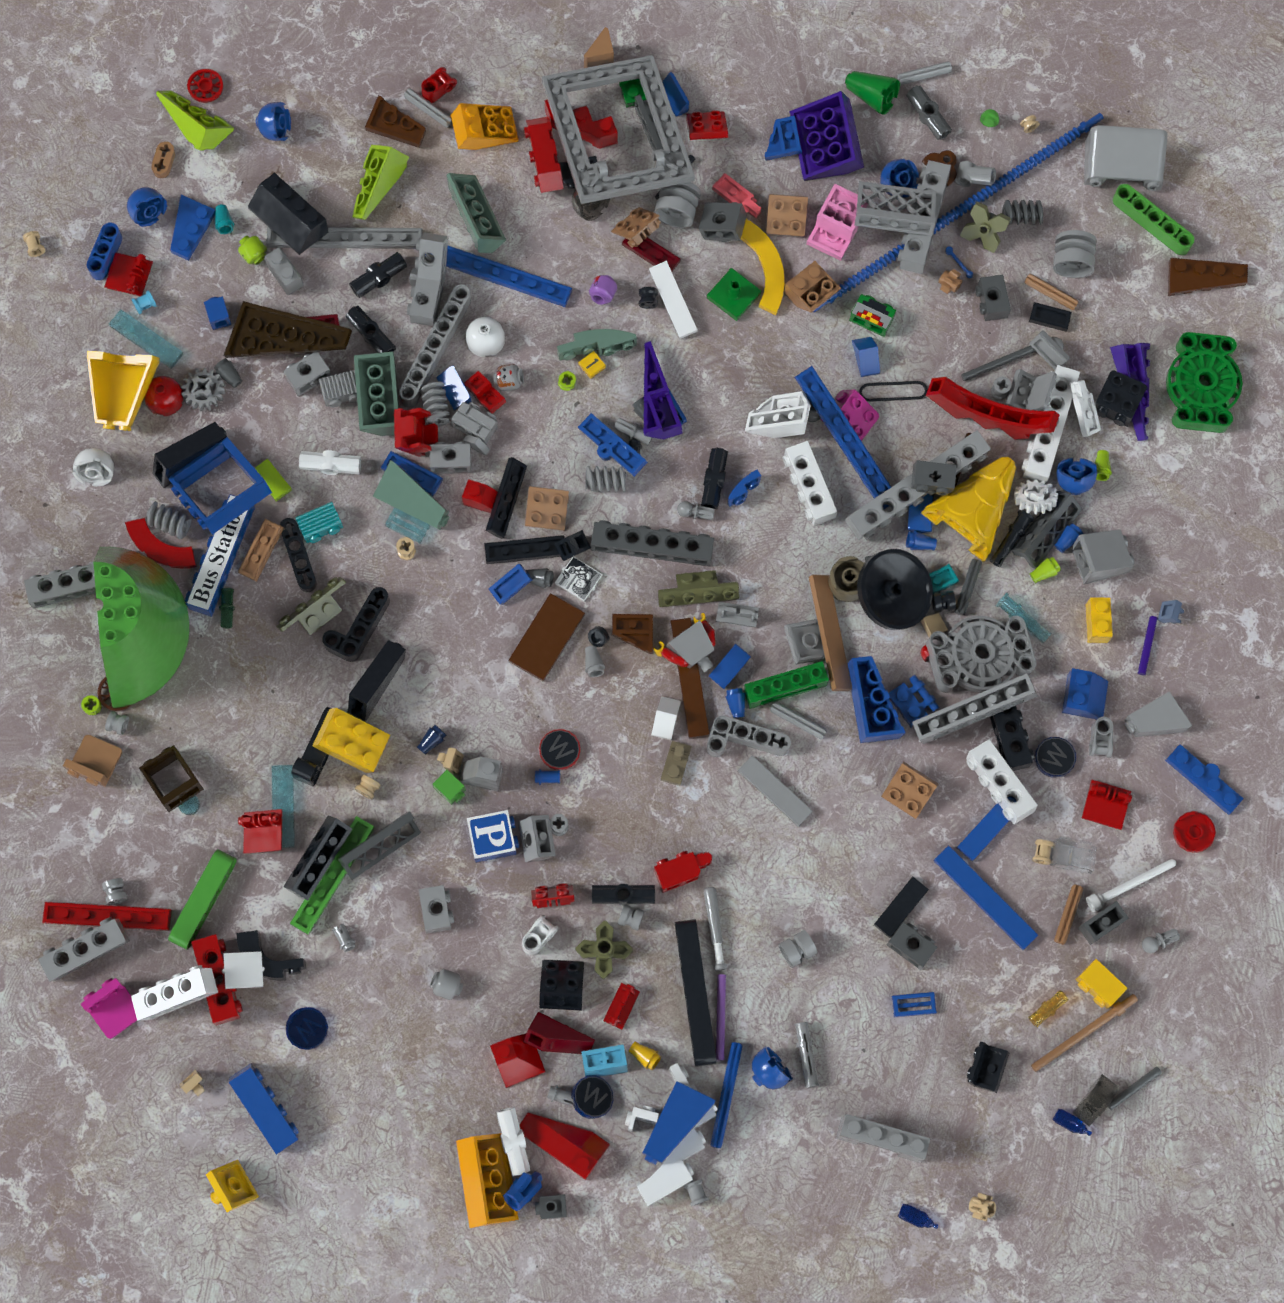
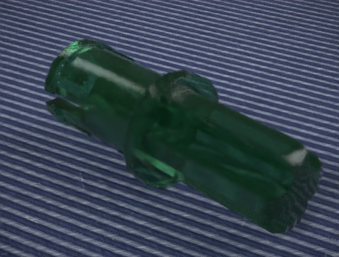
[219,588,235,629]

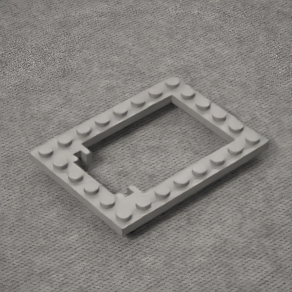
[542,55,695,204]

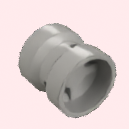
[102,878,128,905]
[618,904,644,931]

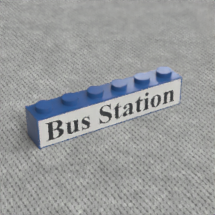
[185,494,255,617]

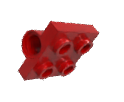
[686,110,728,140]

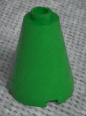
[845,71,900,115]

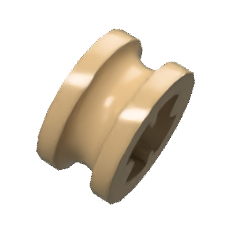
[1020,115,1040,133]

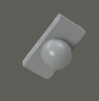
[1029,330,1070,370]

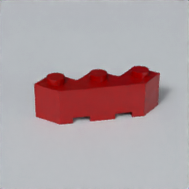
[544,99,618,149]
[524,116,564,193]

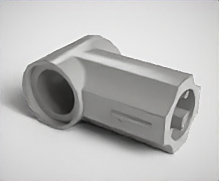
[955,161,996,187]

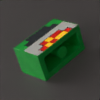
[849,294,896,337]

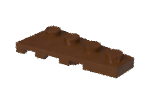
[1168,258,1248,296]

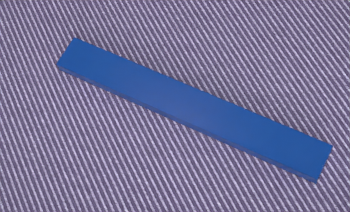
[430,246,572,307]
[794,366,891,510]

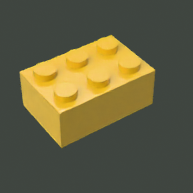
[312,708,390,773]

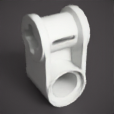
[522,914,559,955]

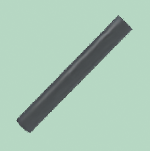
[1106,1066,1162,1111]

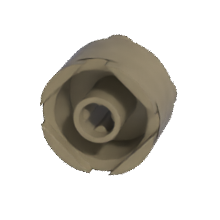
[828,556,865,602]

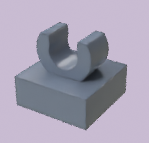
[1157,600,1184,624]

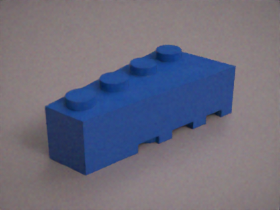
[847,656,906,743]
[229,1063,299,1155]

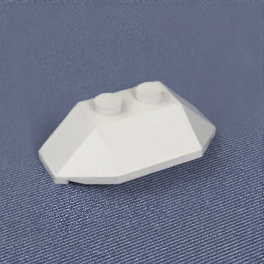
[745,391,811,438]

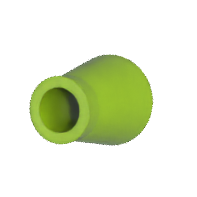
[1094,450,1112,481]
[1029,557,1061,584]

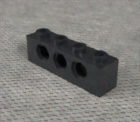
[990,706,1034,771]
[283,816,352,901]

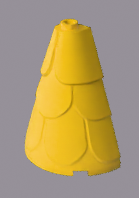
[921,457,1016,562]

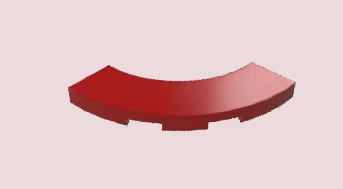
[125,518,197,569]

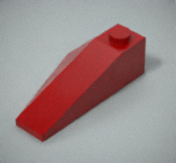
[519,1112,610,1181]

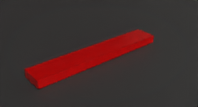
[42,902,172,931]

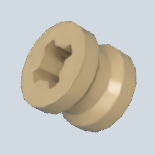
[355,775,381,800]

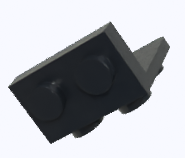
[1095,370,1147,427]

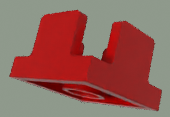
[394,408,438,457]

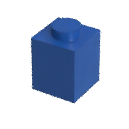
[204,296,232,330]

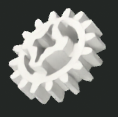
[1014,479,1058,515]

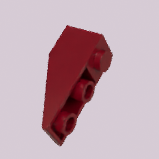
[523,1012,595,1054]

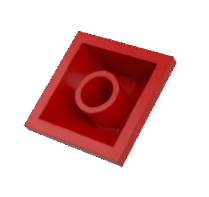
[490,1033,546,1088]

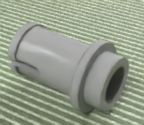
[332,924,356,952]
[547,1085,575,1106]

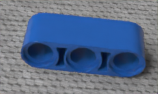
[87,222,123,281]

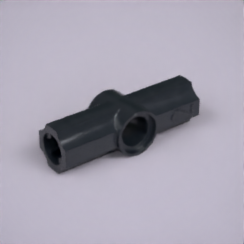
[349,252,407,298]
[345,305,396,353]
[701,447,728,509]
[592,884,655,906]

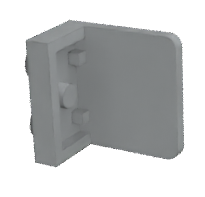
[1006,369,1057,411]

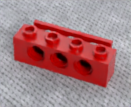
[191,934,243,1026]

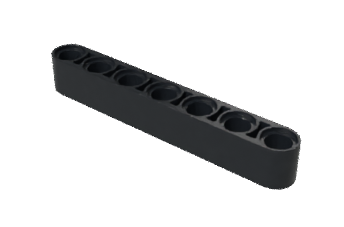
[675,919,716,1067]

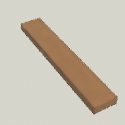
[809,574,852,691]

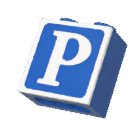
[467,810,519,863]

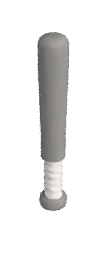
[704,887,727,971]

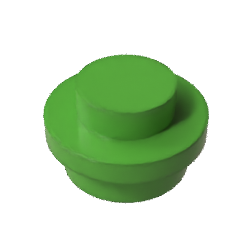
[980,109,999,127]

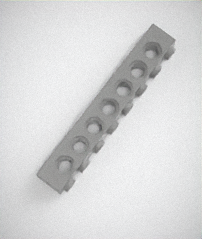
[845,430,991,540]

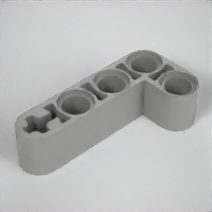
[707,716,791,757]

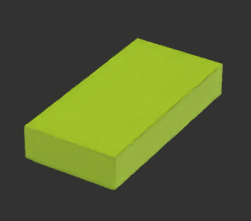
[255,458,292,502]

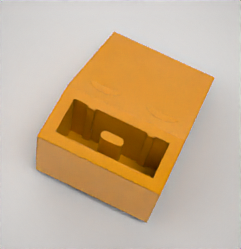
[451,103,519,150]

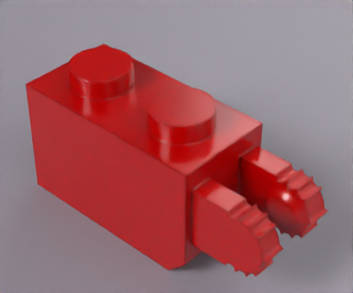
[654,851,712,893]

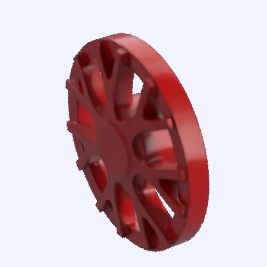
[187,69,224,103]

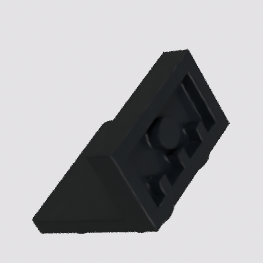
[539,959,584,1011]

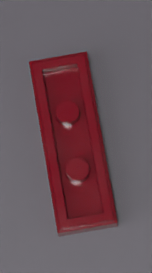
[622,237,681,272]

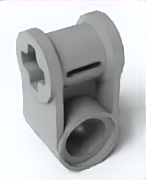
[1089,717,1113,758]

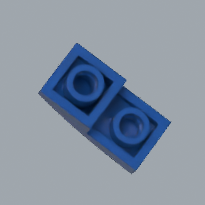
[727,469,761,507]
[709,644,751,689]

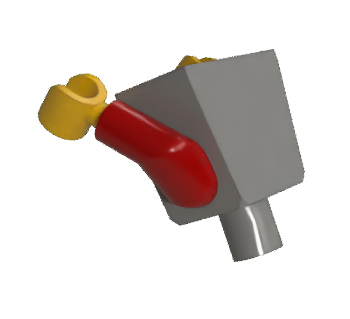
[653,613,716,673]

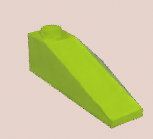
[156,91,234,151]
[352,145,409,220]

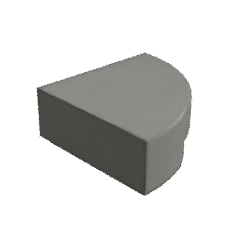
[463,435,490,455]

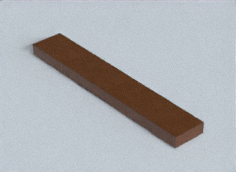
[670,618,709,739]

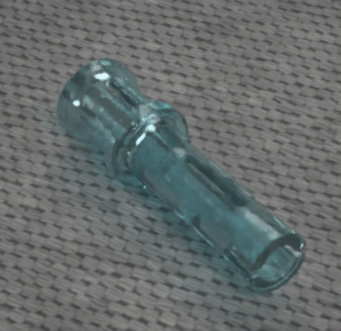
[995,592,1052,643]

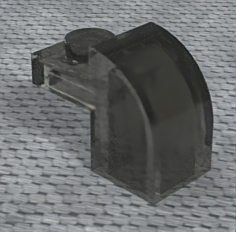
[1072,1074,1119,1127]

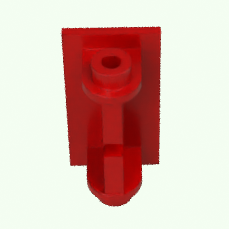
[603,983,640,1030]

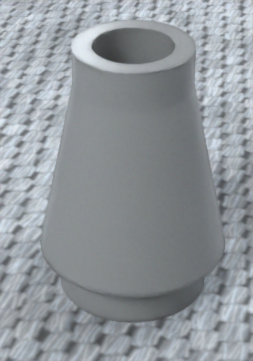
[585,646,605,677]

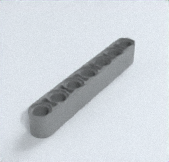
[399,284,471,407]

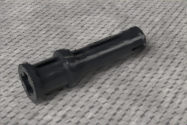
[990,510,1034,567]

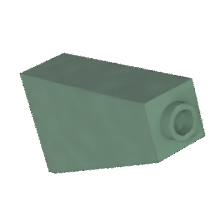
[373,460,449,530]

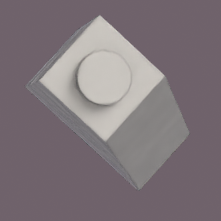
[1124,691,1192,737]
[459,757,503,791]

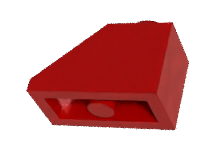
[462,479,498,513]

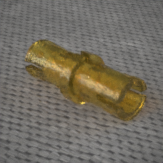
[1028,990,1069,1027]

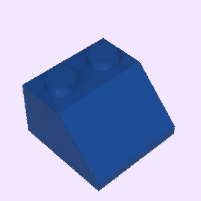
[1062,668,1108,720]

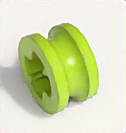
[558,371,576,391]
[81,695,102,716]

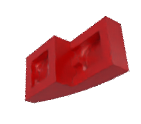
[464,371,506,414]

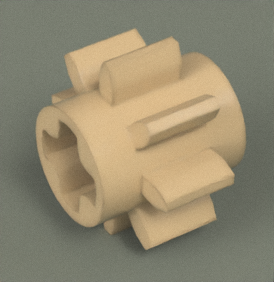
[969,1193,996,1221]

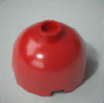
[144,376,183,416]

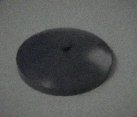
[857,549,933,630]

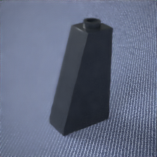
[152,422,227,488]
[347,640,406,722]

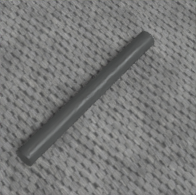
[961,345,1035,381]

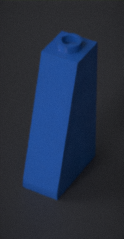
[642,1081,716,1165]

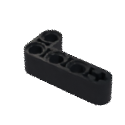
[322,587,390,662]
[291,706,332,787]

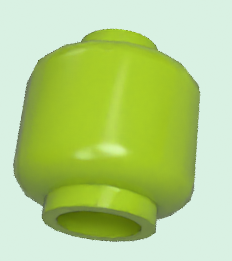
[238,235,267,265]

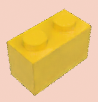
[1085,597,1113,643]
[1075,959,1128,1009]

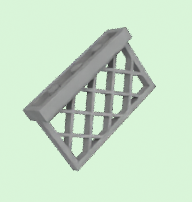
[854,181,936,236]

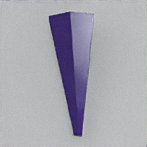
[643,341,683,440]
[1110,343,1150,441]

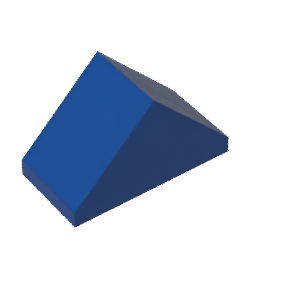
[852,337,880,377]

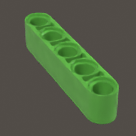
[1113,184,1194,255]
[168,849,237,950]

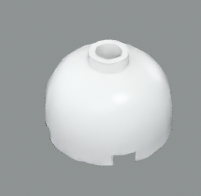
[466,317,505,357]
[72,448,114,487]

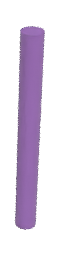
[716,974,726,1061]

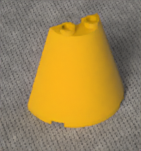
[87,351,160,431]

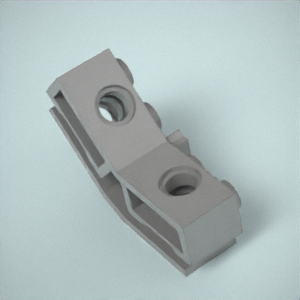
[407,232,449,326]

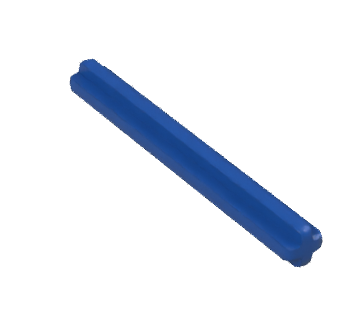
[710,1042,743,1148]

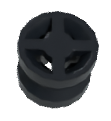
[639,287,658,309]

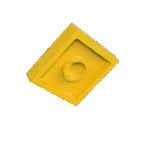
[206,1159,259,1213]

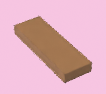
[238,519,284,582]

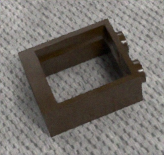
[139,745,204,812]

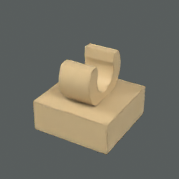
[437,748,464,774]
[179,1069,205,1096]

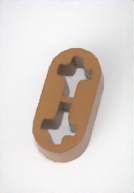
[151,141,175,178]

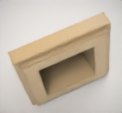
[921,613,948,637]

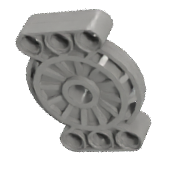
[926,616,1036,693]

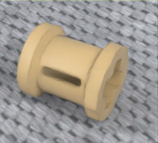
[23,231,45,257]
[396,537,416,561]
[1032,839,1054,865]

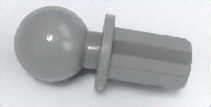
[677,501,714,520]
[1142,929,1180,953]

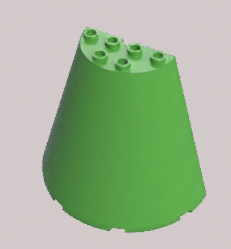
[93,546,190,708]

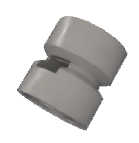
[778,930,818,968]

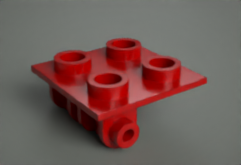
[104,253,153,296]
[1082,780,1132,830]
[238,809,282,854]
[531,883,575,909]

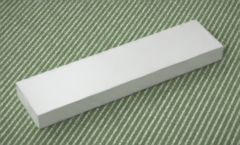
[649,261,698,339]

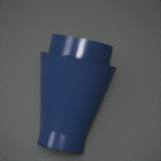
[417,724,447,755]

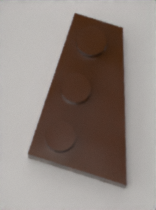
[365,95,426,148]

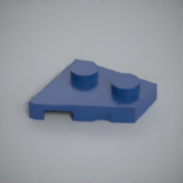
[765,116,802,161]

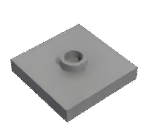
[784,619,825,665]

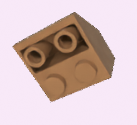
[784,261,841,313]

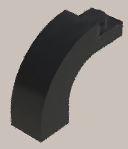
[236,930,306,981]

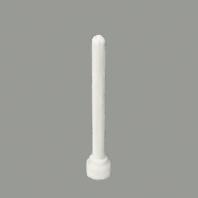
[1086,859,1176,912]

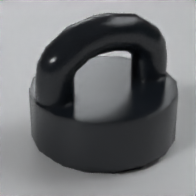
[588,626,610,647]

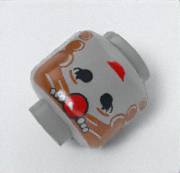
[493,364,524,391]

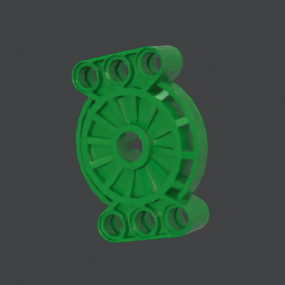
[1166,332,1243,433]

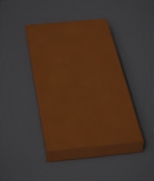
[508,593,585,682]

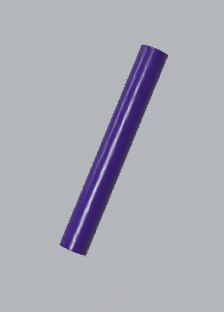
[1138,616,1158,675]

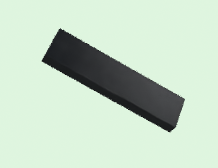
[485,457,527,539]
[484,535,564,564]

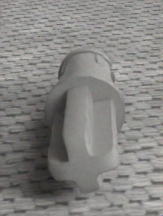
[614,418,652,445]

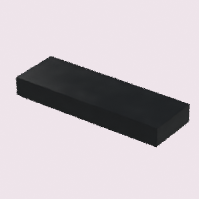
[874,876,929,938]

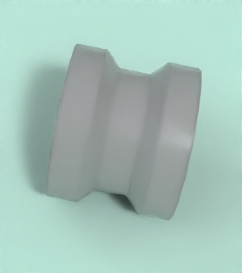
[105,711,129,735]

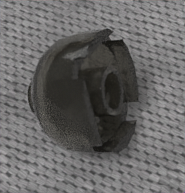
[571,189,610,221]

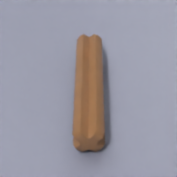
[1025,274,1079,310]
[1054,884,1083,945]

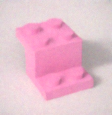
[806,184,868,261]

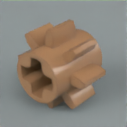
[938,269,963,294]

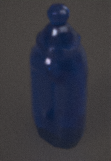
[1052,1108,1092,1136]
[898,1204,938,1229]

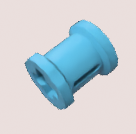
[131,290,157,315]

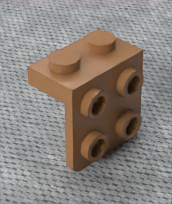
[63,735,122,787]

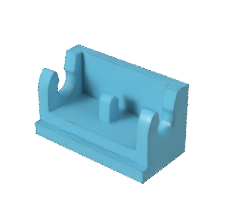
[582,1045,628,1078]

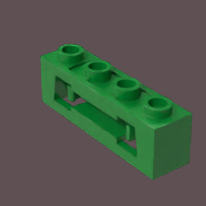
[743,661,829,709]

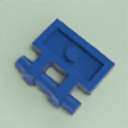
[888,675,940,728]

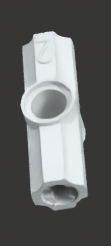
[299,450,361,475]
[496,1107,531,1176]

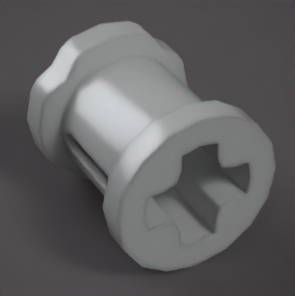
[991,376,1011,400]
[550,814,568,836]
[684,1179,709,1207]

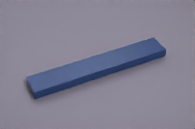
[933,845,1038,950]

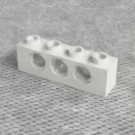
[782,441,837,526]
[966,739,1038,824]
[131,965,218,1021]

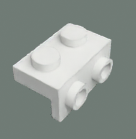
[625,1106,659,1132]

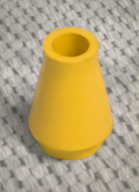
[629,1041,662,1070]

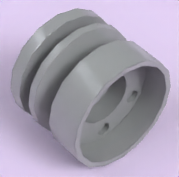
[654,182,701,228]
[1053,230,1097,278]

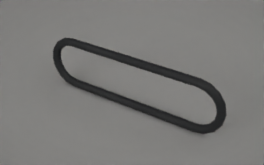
[859,381,928,402]

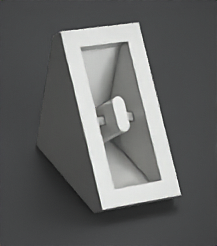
[651,696,681,740]

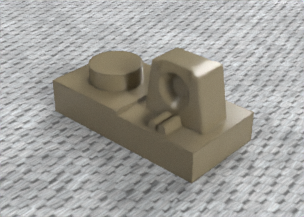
[660,741,692,786]

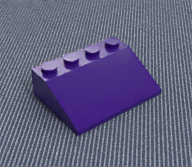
[789,91,864,181]

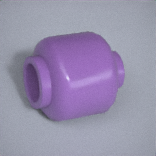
[589,275,617,305]

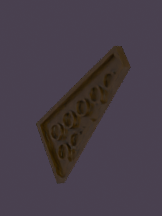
[223,301,352,358]

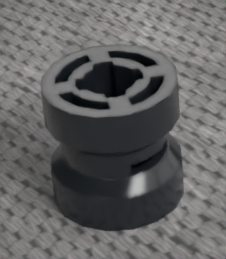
[932,591,956,613]

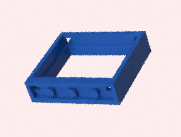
[168,437,272,535]

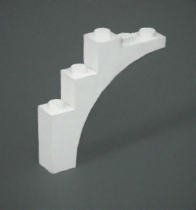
[637,1063,718,1207]

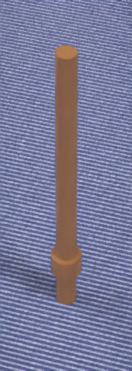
[1031,994,1138,1072]

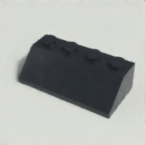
[248,172,329,255]

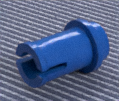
[535,769,560,785]

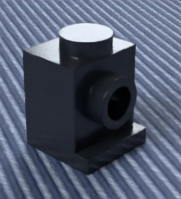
[554,530,591,561]

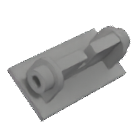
[716,602,759,627]

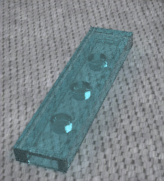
[109,309,184,369]
[272,765,295,848]

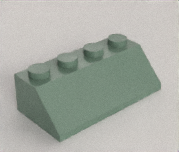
[447,173,506,253]
[354,352,399,436]

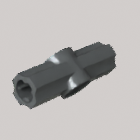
[906,85,952,140]

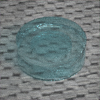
[178,796,200,815]

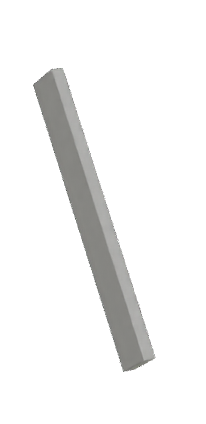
[266,227,423,249]

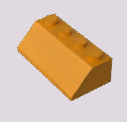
[456,1133,519,1228]

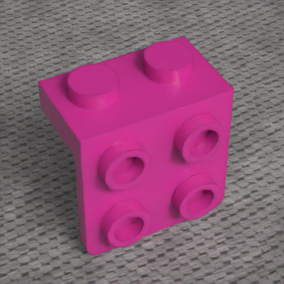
[821,389,879,441]
[81,978,137,1039]

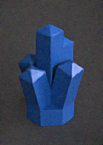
[503,1171,542,1211]

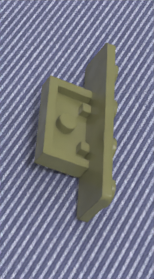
[658,570,739,607]
[276,577,346,635]

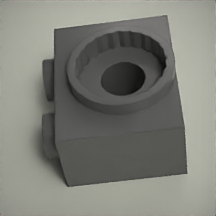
[699,202,747,242]

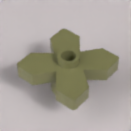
[960,202,1011,253]
[575,921,633,979]

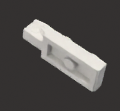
[1071,380,1101,437]

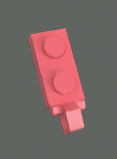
[712,173,761,218]

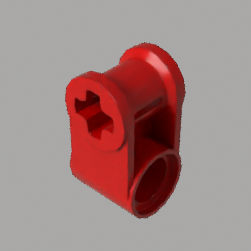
[421,67,457,103]

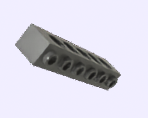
[591,520,714,567]

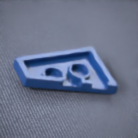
[170,194,216,261]

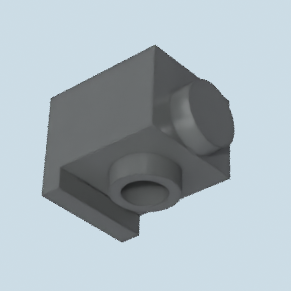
[535,1194,567,1220]

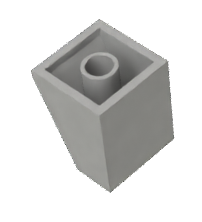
[1071,529,1134,585]

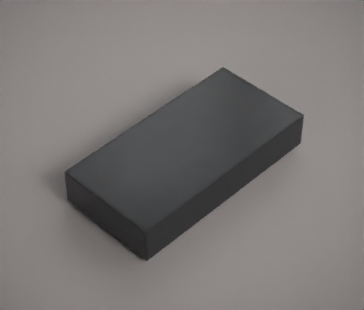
[1029,302,1072,332]

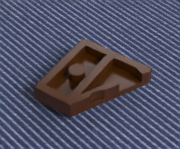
[612,614,653,654]

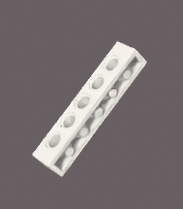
[1021,365,1080,484]

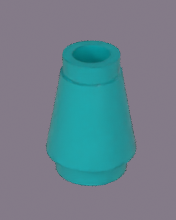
[215,204,235,235]

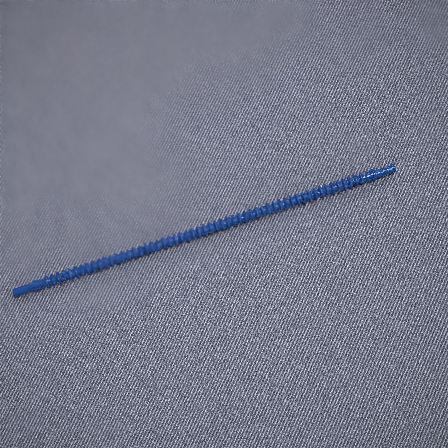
[813,113,1104,312]

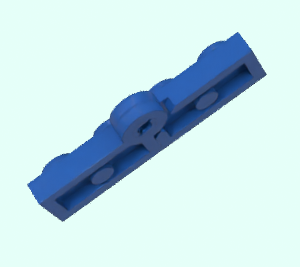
[578,413,648,477]
[1165,744,1244,815]

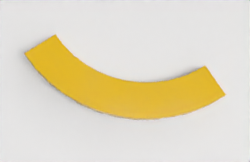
[741,219,784,316]

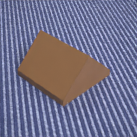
[584,27,614,68]

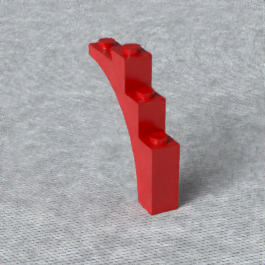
[926,377,1060,440]

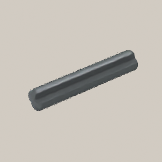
[955,559,982,616]

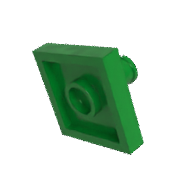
[707,268,762,321]

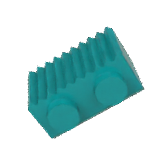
[295,502,343,543]

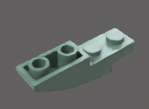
[557,329,637,361]

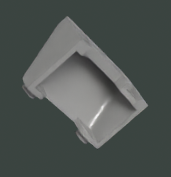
[1084,125,1167,191]

